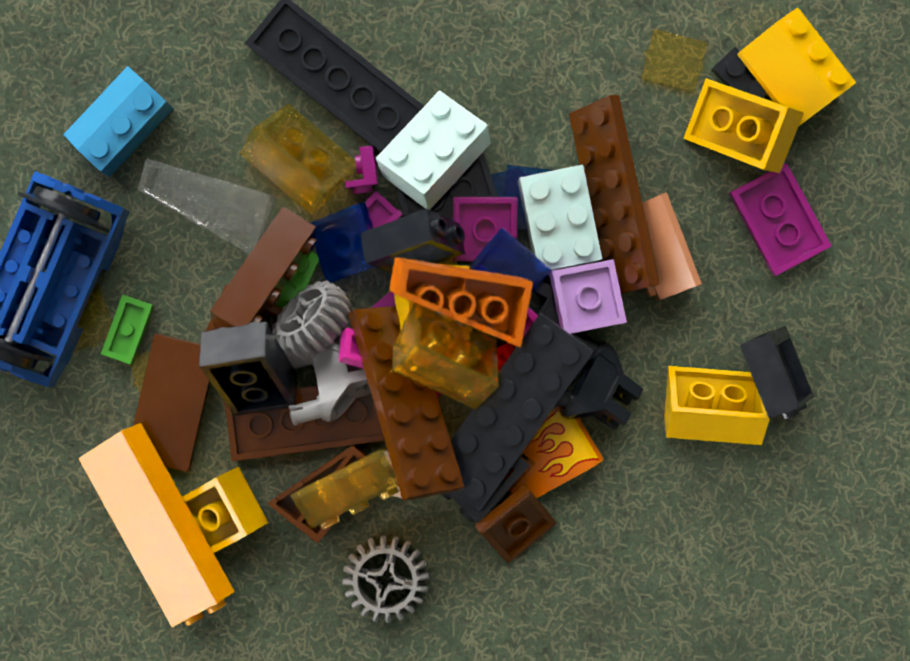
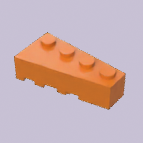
[389,257,533,348]

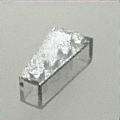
[138,159,276,254]

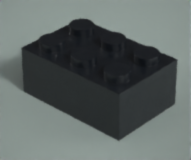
[199,322,297,416]

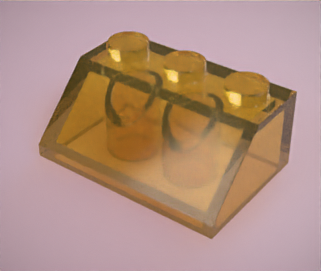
[240,103,356,215]
[392,302,498,409]
[290,447,399,530]

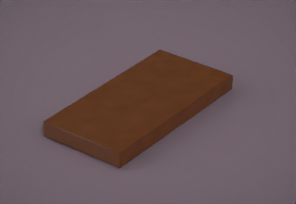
[133,333,211,472]

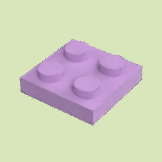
[549,259,627,334]

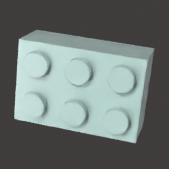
[376,90,491,210]
[517,165,602,274]

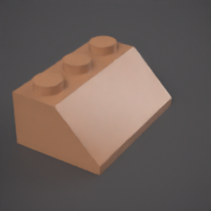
[642,192,702,302]

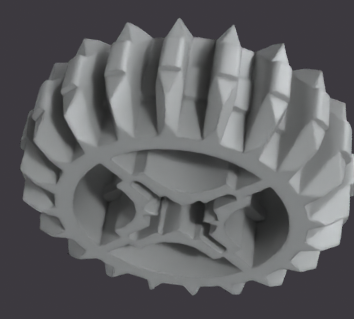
[272,281,352,361]
[342,535,429,623]

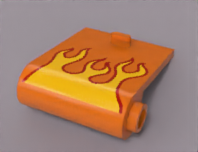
[505,406,604,498]

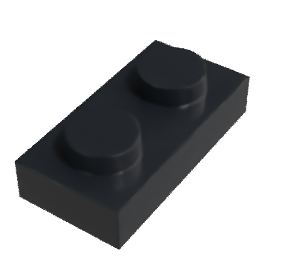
[711,47,771,100]

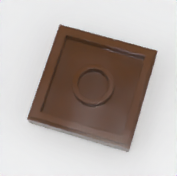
[474,484,557,563]

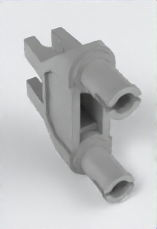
[288,343,371,426]

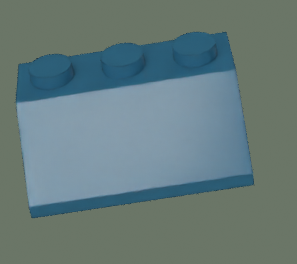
[63,66,174,177]

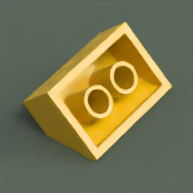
[737,7,856,127]
[664,366,770,445]

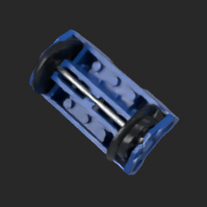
[0,171,130,387]

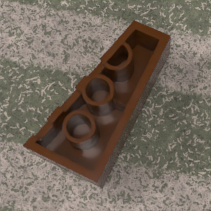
[210,207,318,329]

